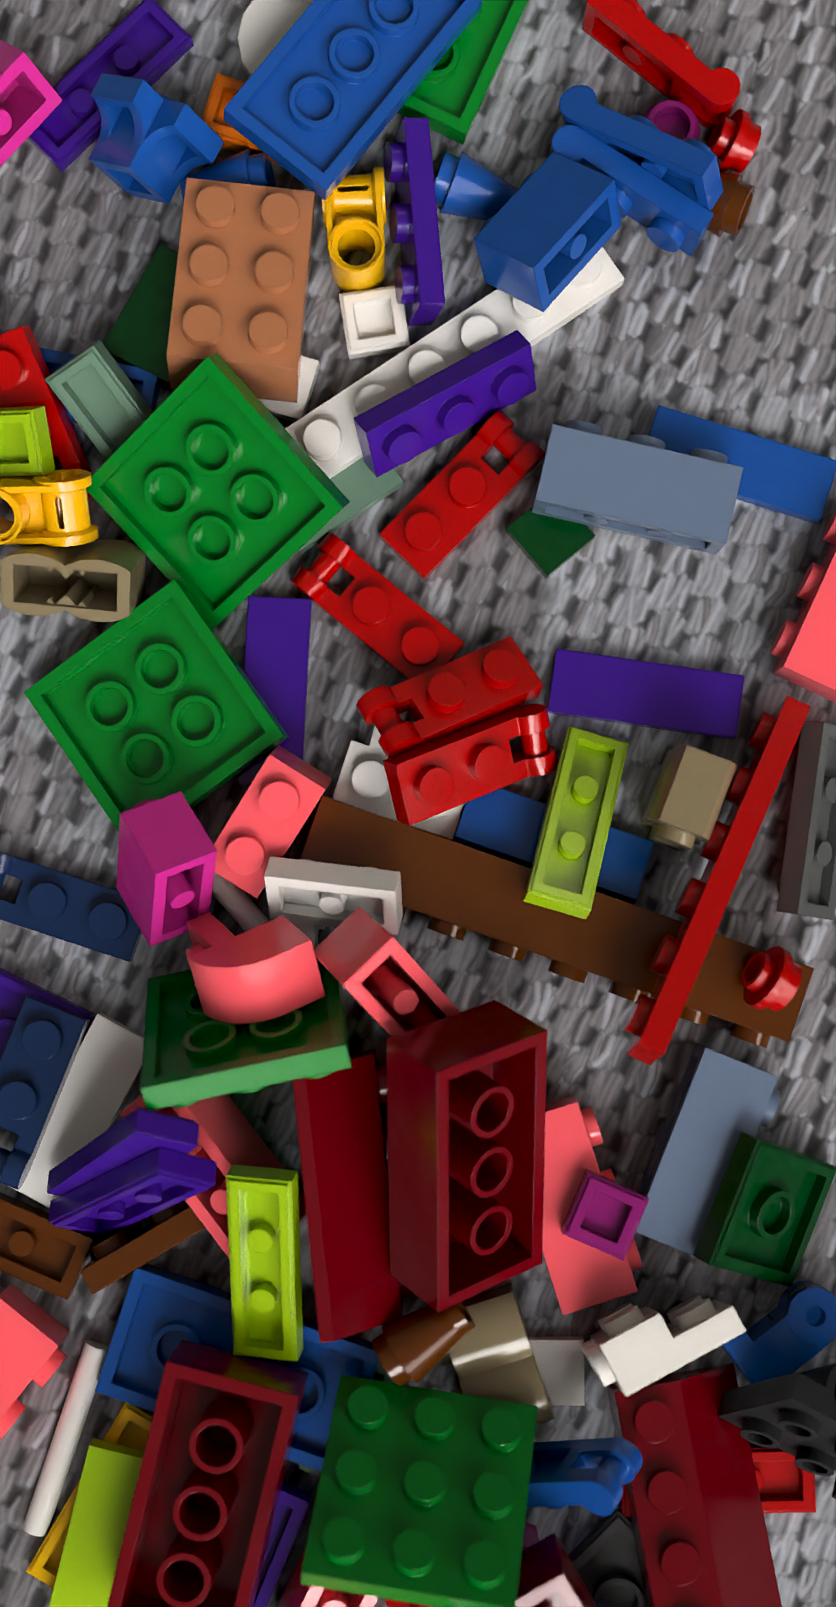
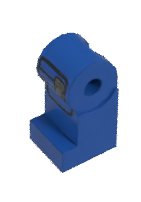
[721,1281,836,1384]

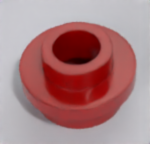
[707,109,762,174]
[741,946,802,1011]

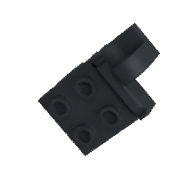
[718,1363,836,1499]

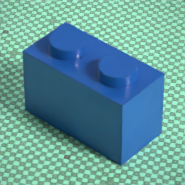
[474,152,622,312]

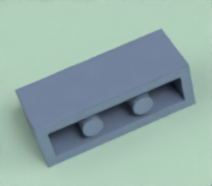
[531,420,744,555]
[636,1042,780,1255]

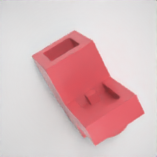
[186,912,325,1024]

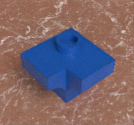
[88,73,224,204]

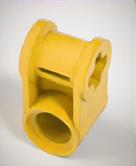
[322,166,387,293]
[0,469,99,547]

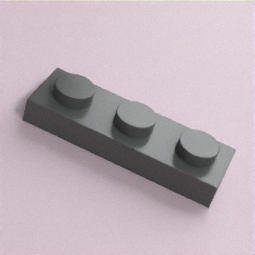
[776,721,836,920]

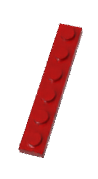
[624,696,811,1065]

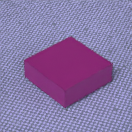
[561,1169,649,1261]

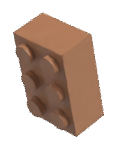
[166,177,315,403]

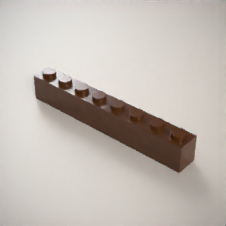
[300,795,814,1048]

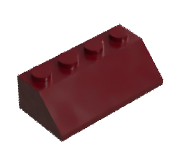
[292,1049,414,1343]
[607,1363,782,1607]

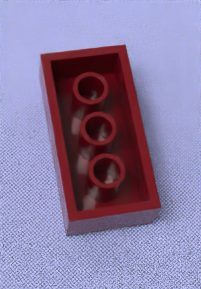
[386,1000,547,1313]
[107,1339,309,1607]

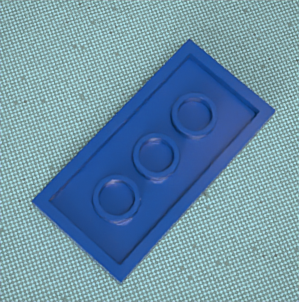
[223,0,483,200]
[95,1263,379,1471]

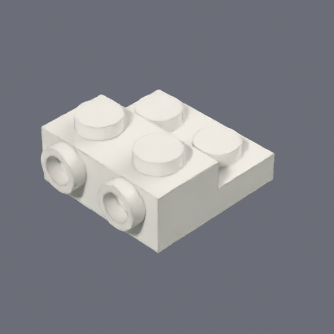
[580,1295,746,1397]

